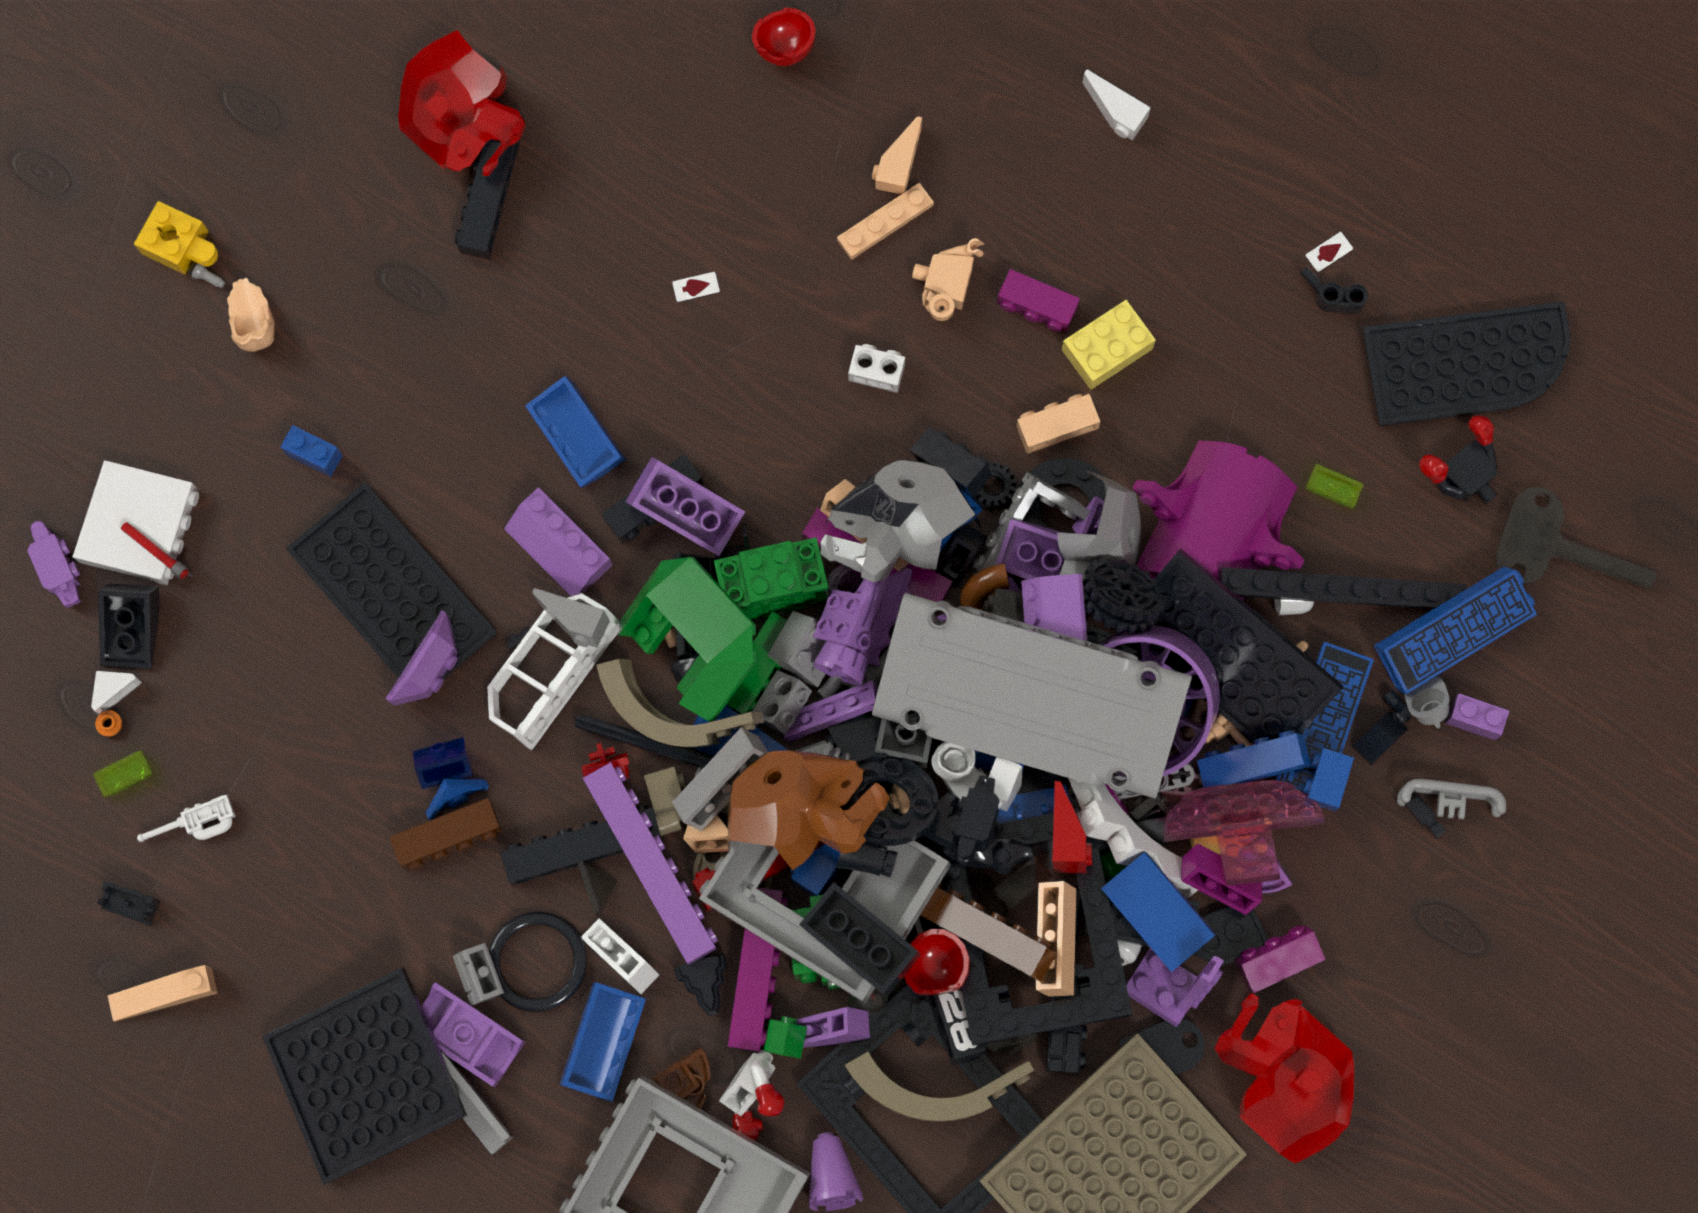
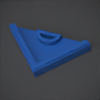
[426,779,489,820]

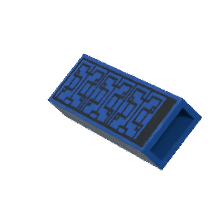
[1374,567,1537,694]
[1271,642,1374,811]

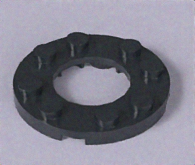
[1018,458,1106,534]
[840,753,938,846]

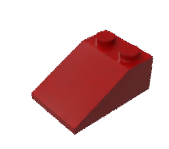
[1052,781,1092,873]

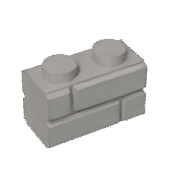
[453,943,504,1006]

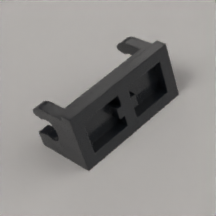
[97,881,160,926]

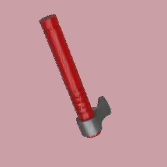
[121,522,194,579]

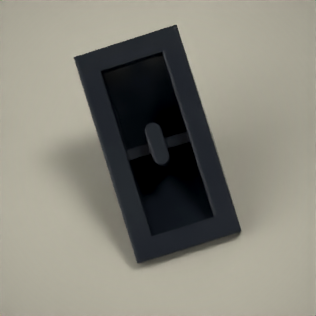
[1353,711,1408,765]

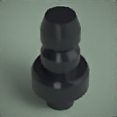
[505,627,530,650]

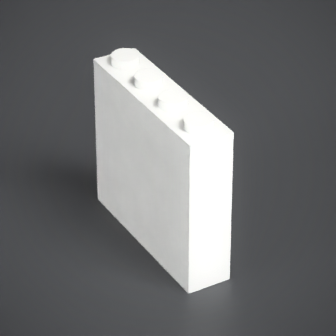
[73,460,199,585]

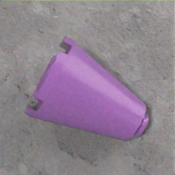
[809,1132,863,1211]

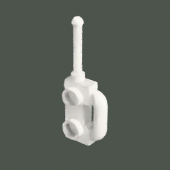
[137,795,236,842]

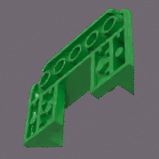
[618,557,757,722]

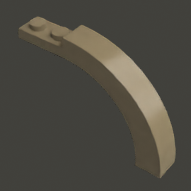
[596,659,764,747]
[845,1052,1034,1122]

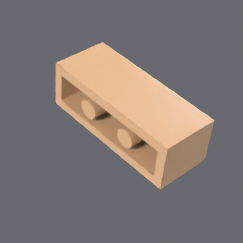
[1016,394,1100,454]

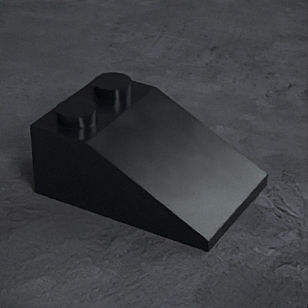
[98,583,160,669]

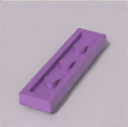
[784,680,878,742]

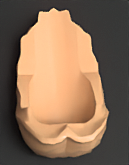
[227,278,275,352]

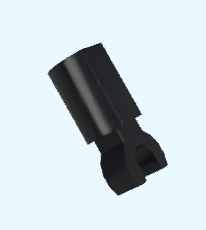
[1406,795,1446,839]

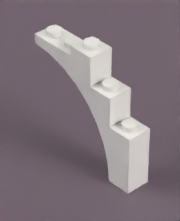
[1068,778,1198,899]

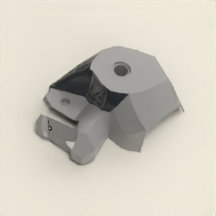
[820,460,981,582]

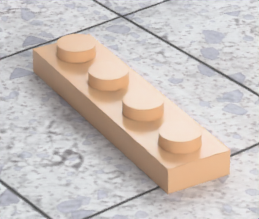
[837,183,934,260]

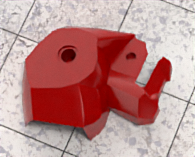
[398,30,526,176]
[1214,994,1354,1164]

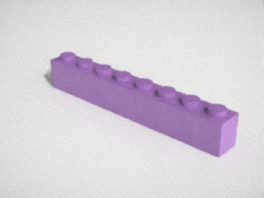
[583,762,718,965]

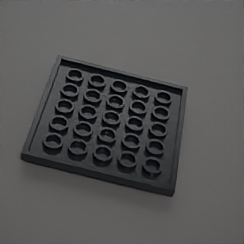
[262,968,468,1185]

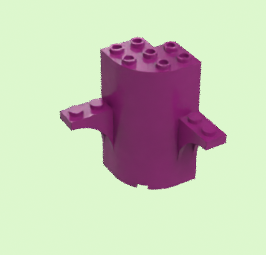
[1132,440,1305,600]

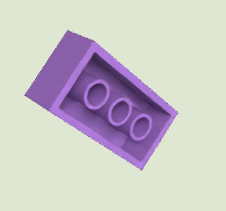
[626,457,745,556]

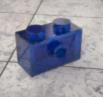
[413,737,473,789]

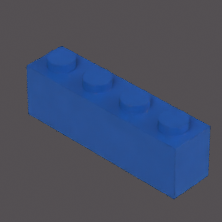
[1197,730,1311,792]

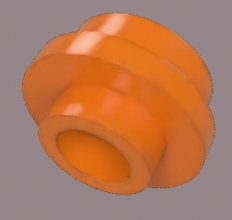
[95,710,122,737]

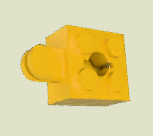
[134,201,218,274]

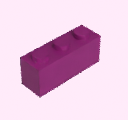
[997,269,1080,333]
[1181,843,1262,915]
[1235,925,1326,993]

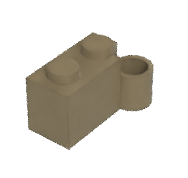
[644,767,686,836]

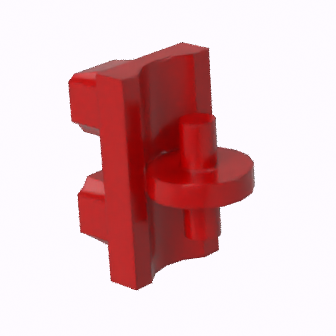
[582,742,629,779]

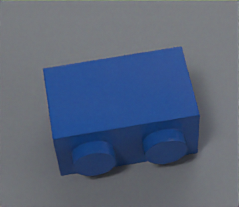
[280,425,343,477]
[1303,748,1354,811]

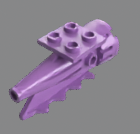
[813,568,912,686]

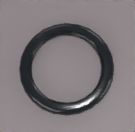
[488,911,587,1012]

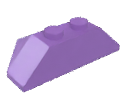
[385,610,458,706]

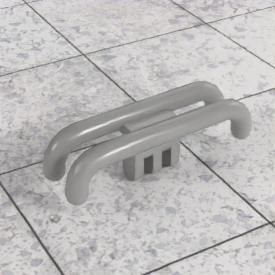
[1397,779,1506,820]

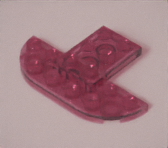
[1164,780,1324,886]

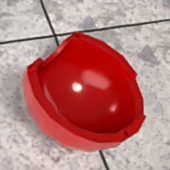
[752,8,816,67]
[904,929,970,995]

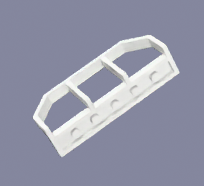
[487,593,620,750]

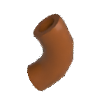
[960,563,1010,611]

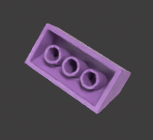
[504,487,612,597]
[1021,574,1087,641]

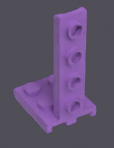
[1126,948,1224,1027]

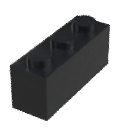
[910,427,992,499]

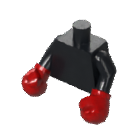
[1419,415,1498,504]

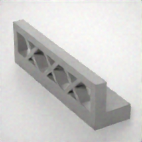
[442,1053,514,1155]

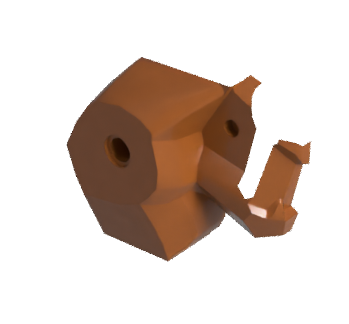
[728,750,890,870]

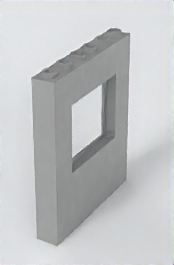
[699,841,951,1003]
[559,1076,810,1213]

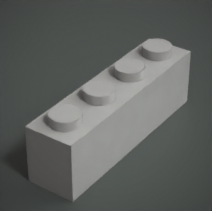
[672,728,769,831]

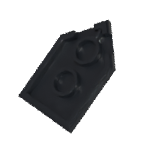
[1193,905,1269,966]

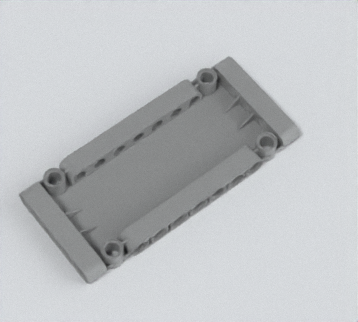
[872,593,1192,799]

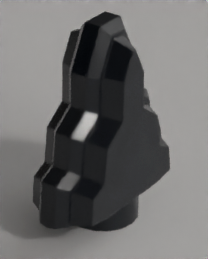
[674,954,727,1016]

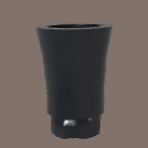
[837,841,898,878]

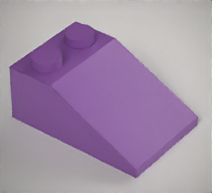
[996,519,1065,579]

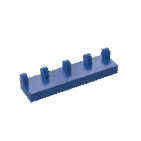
[997,786,1071,823]

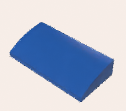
[525,376,627,488]
[1101,851,1216,972]
[559,982,646,1102]

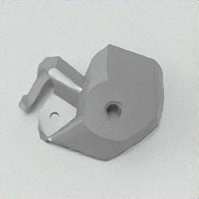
[1057,471,1141,631]

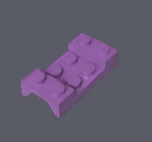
[421,982,525,1087]

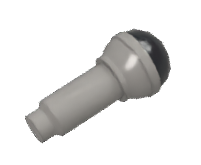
[189,262,225,288]

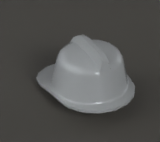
[1404,676,1450,729]

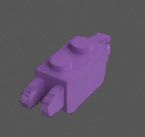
[28,521,81,608]

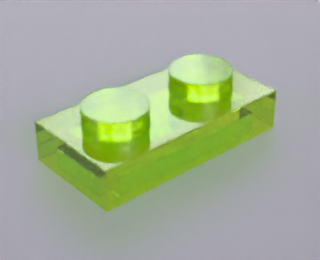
[1305,464,1364,509]
[93,750,154,798]

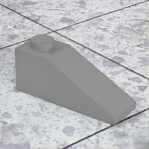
[532,588,610,648]

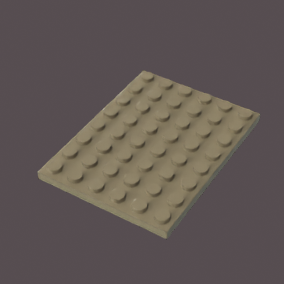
[979,1033,1247,1213]

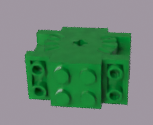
[714,537,829,620]

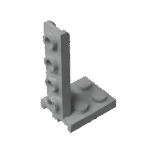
[972,472,1090,574]

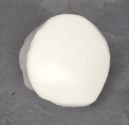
[932,741,975,782]

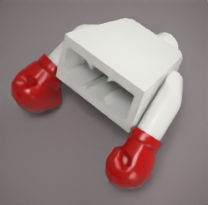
[719,1050,784,1141]

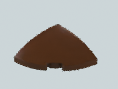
[653,1047,710,1109]

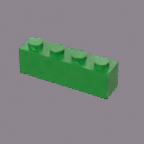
[726,612,787,715]

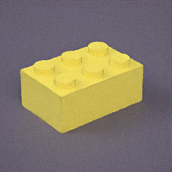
[1062,300,1156,390]

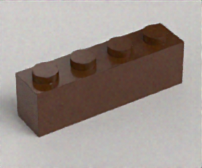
[389,798,502,871]

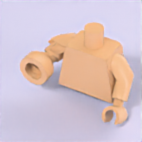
[912,238,984,321]

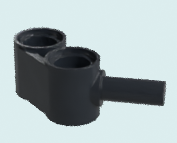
[1300,267,1369,314]

